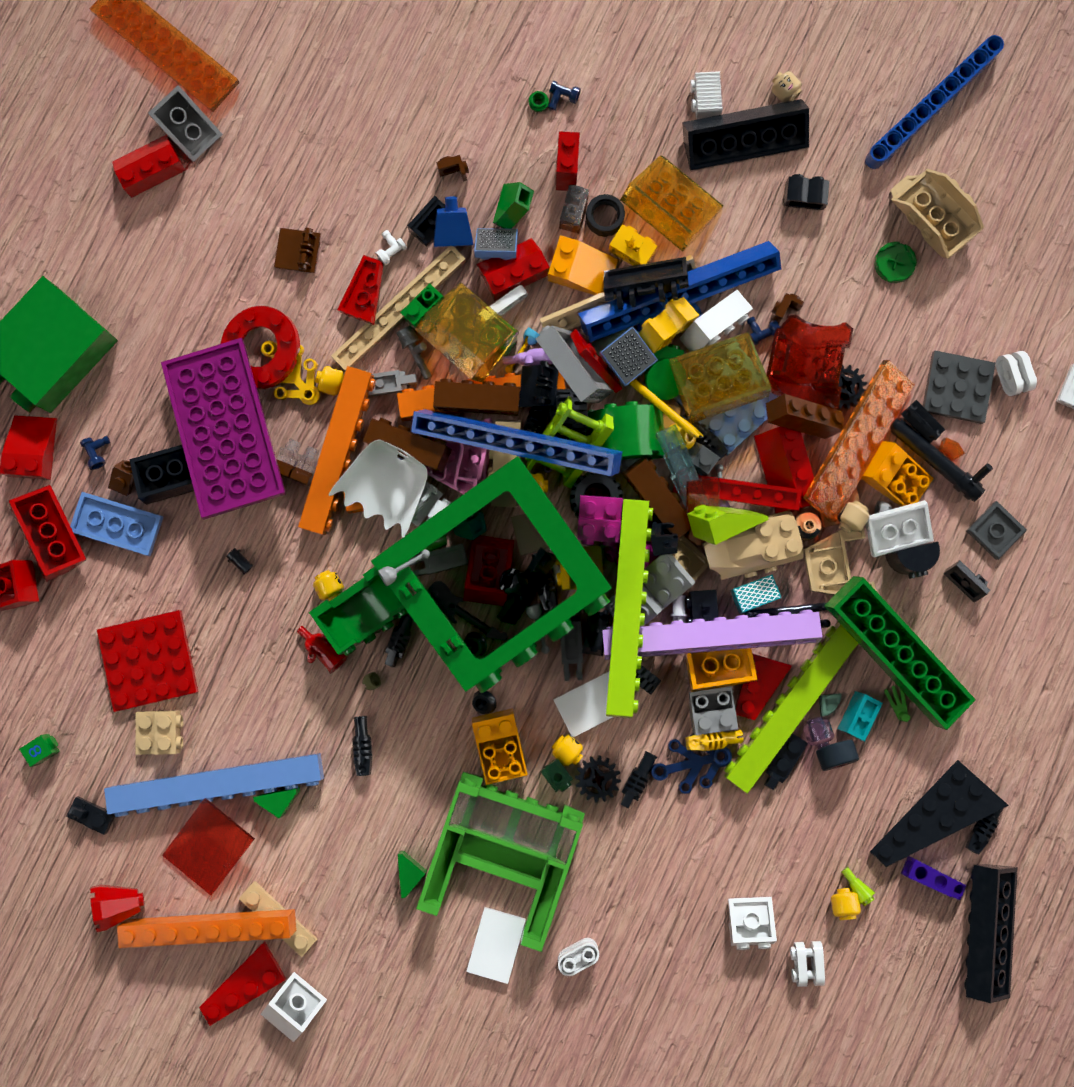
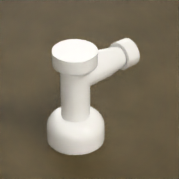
[375,230,407,266]

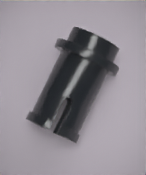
[226,548,253,575]

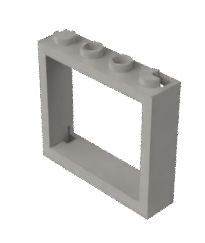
[536,325,614,403]

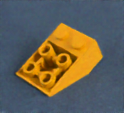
[857,440,934,507]
[472,708,528,785]

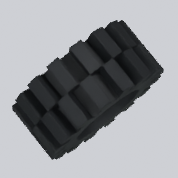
[636,665,661,695]

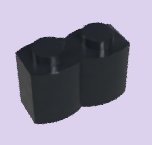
[784,174,830,210]

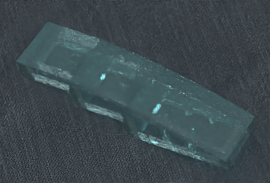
[655,424,708,513]

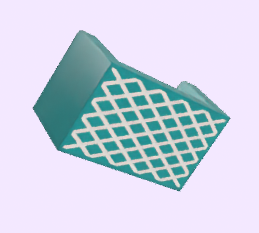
[730,574,782,614]

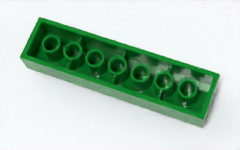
[824,576,976,730]

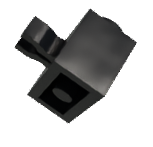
[685,590,718,623]

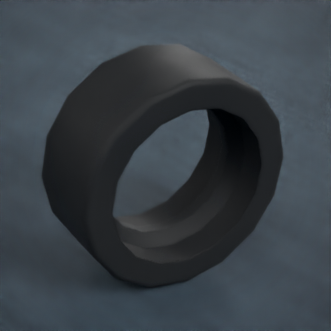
[586,194,625,237]

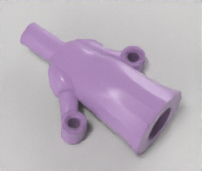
[503,348,553,366]

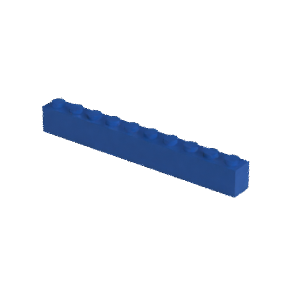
[578,241,782,342]
[411,409,623,476]

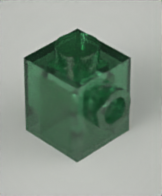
[540,758,573,792]

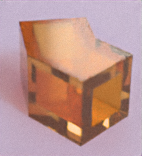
[938,438,965,461]

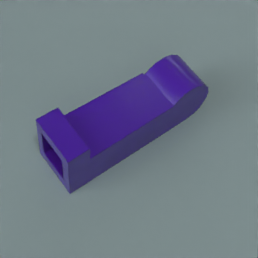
[901,856,967,900]

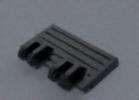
[604,257,689,310]

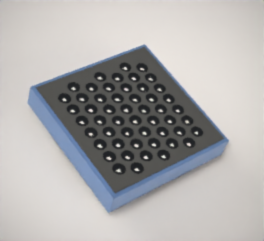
[474,228,518,260]
[599,326,658,386]

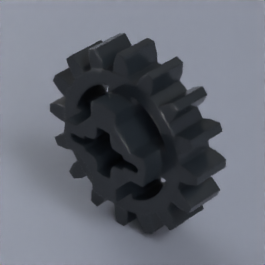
[821,364,868,410]
[575,755,621,803]

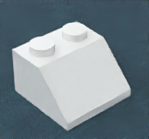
[261,972,327,1042]

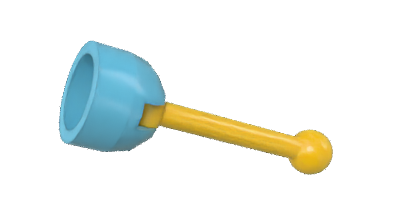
[505,327,540,373]

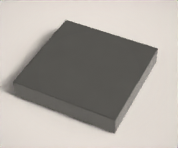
[966,501,1027,560]

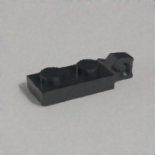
[764,733,808,790]

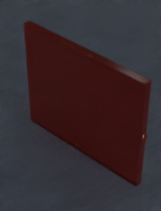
[162,798,255,896]

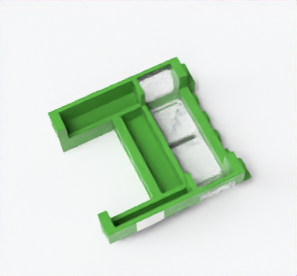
[416,772,585,952]

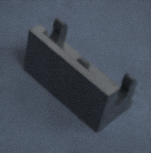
[407,195,445,246]
[651,522,678,556]
[582,610,609,657]

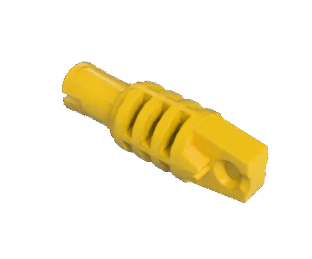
[685,730,744,751]

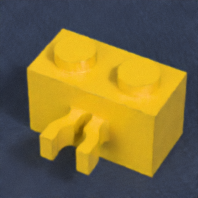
[608,224,657,266]

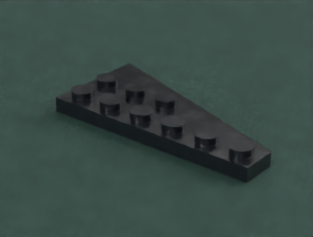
[870,760,1009,867]

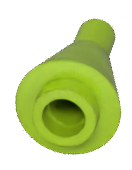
[841,867,875,906]

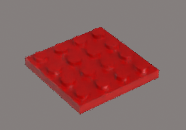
[97,610,199,712]

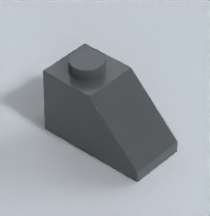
[671,442,720,476]

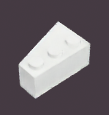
[680,290,753,357]

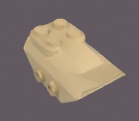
[890,169,984,259]
[703,510,803,580]

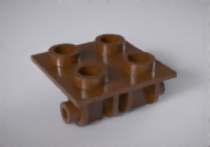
[274,228,321,273]

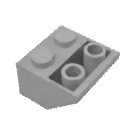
[689,686,738,735]

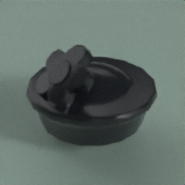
[464,632,487,657]
[472,690,497,714]

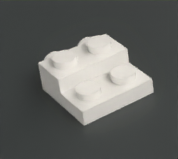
[728,897,777,950]

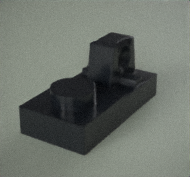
[943,560,990,603]
[66,796,115,835]

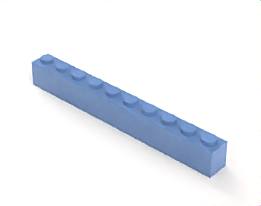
[104,753,324,817]

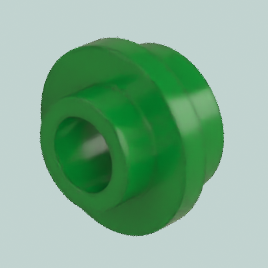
[529,91,549,112]

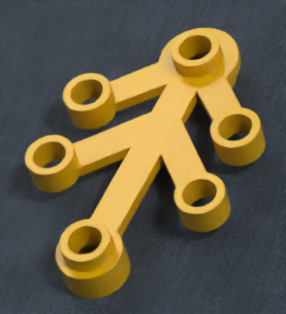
[261,340,320,405]

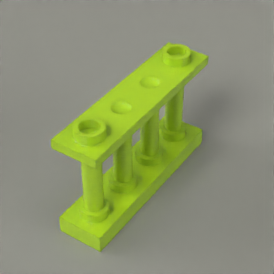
[525,396,614,488]

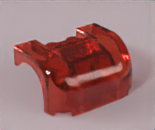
[766,315,854,409]

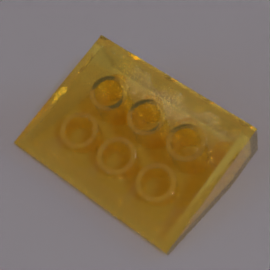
[620,155,724,252]
[415,282,519,382]
[669,332,772,423]

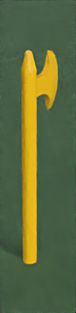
[608,366,703,438]

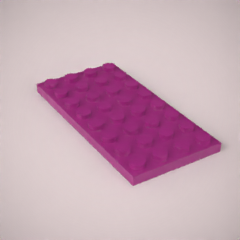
[161,338,286,520]

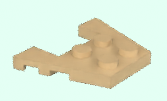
[803,527,876,595]

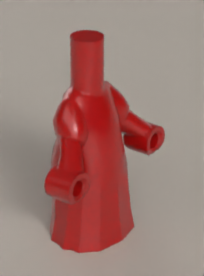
[297,626,348,674]

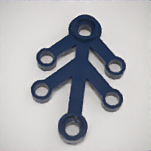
[651,734,732,794]

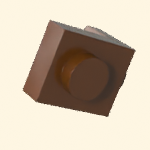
[436,155,469,182]
[771,293,804,324]
[108,460,134,496]

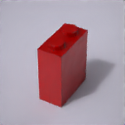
[556,131,580,191]

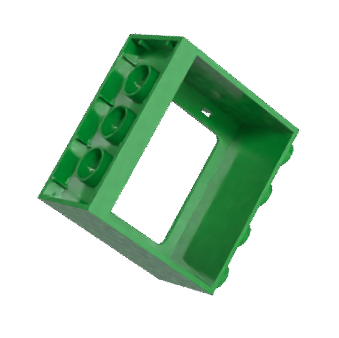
[371,456,612,693]

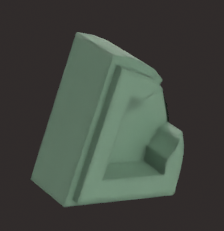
[819,693,841,717]

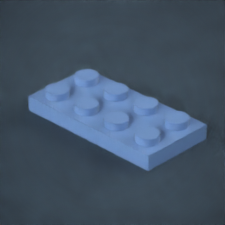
[70,492,163,556]

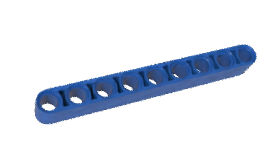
[865,35,1004,169]

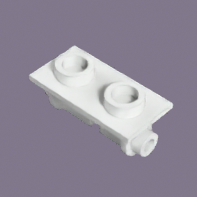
[412,482,443,527]

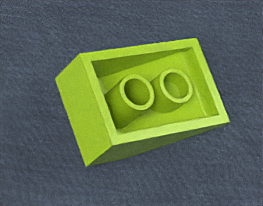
[687,505,769,545]

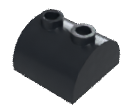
[885,542,940,579]

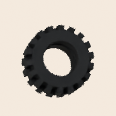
[549,389,588,442]
[570,472,623,518]

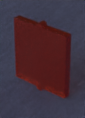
[686,477,720,518]

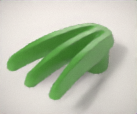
[884,686,910,722]

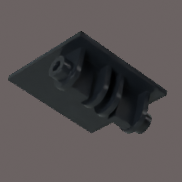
[519,361,558,408]

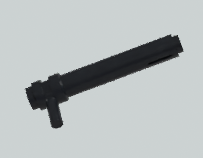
[889,418,993,502]

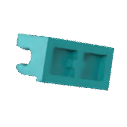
[837,691,883,742]

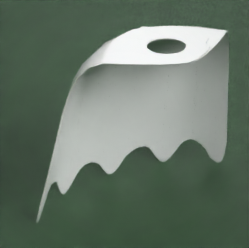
[329,440,427,538]

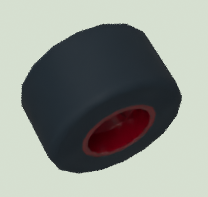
[816,740,859,771]

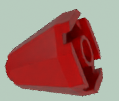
[90,885,145,933]

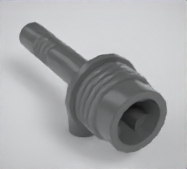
[397,326,432,379]

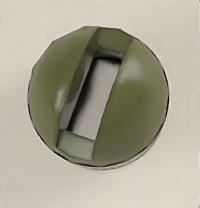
[362,672,381,691]

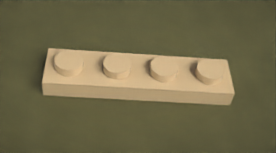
[239,881,317,957]

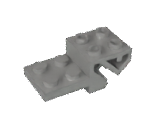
[605,554,696,627]

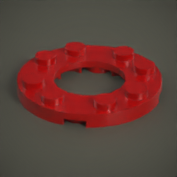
[220,306,300,389]

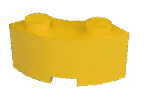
[639,297,699,354]

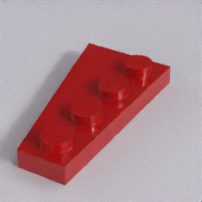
[199,941,286,1026]

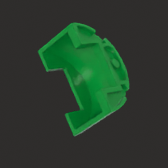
[585,401,668,460]
[309,566,408,656]

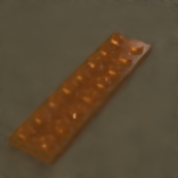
[89,0,240,112]
[803,360,915,522]

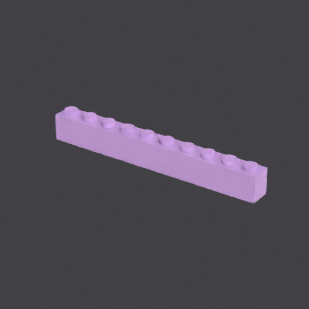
[602,610,822,660]

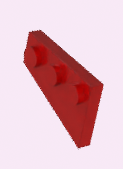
[337,255,384,325]
[570,329,622,393]
[735,653,792,720]

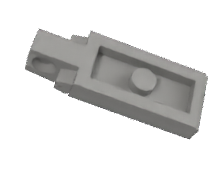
[368,370,417,397]

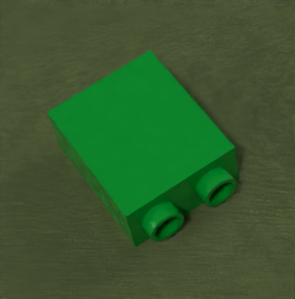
[0,276,118,413]

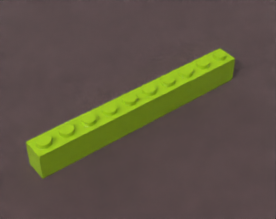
[606,499,653,719]
[724,622,858,794]

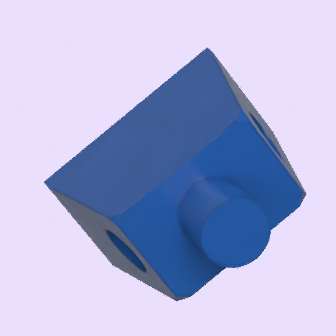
[434,196,473,247]

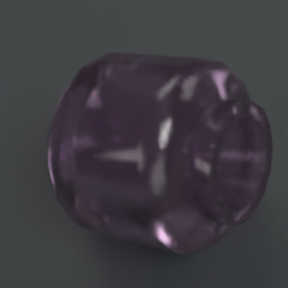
[803,716,834,749]

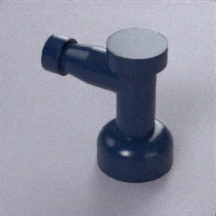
[548,80,581,110]
[747,317,782,346]
[80,436,111,470]

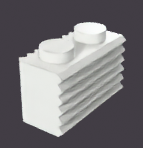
[690,71,722,119]

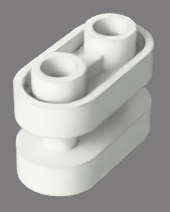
[996,351,1037,396]
[558,938,599,976]
[790,941,825,987]

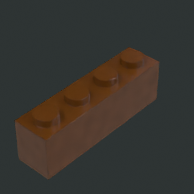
[433,379,520,416]
[766,394,845,439]
[363,417,452,473]
[621,458,691,539]

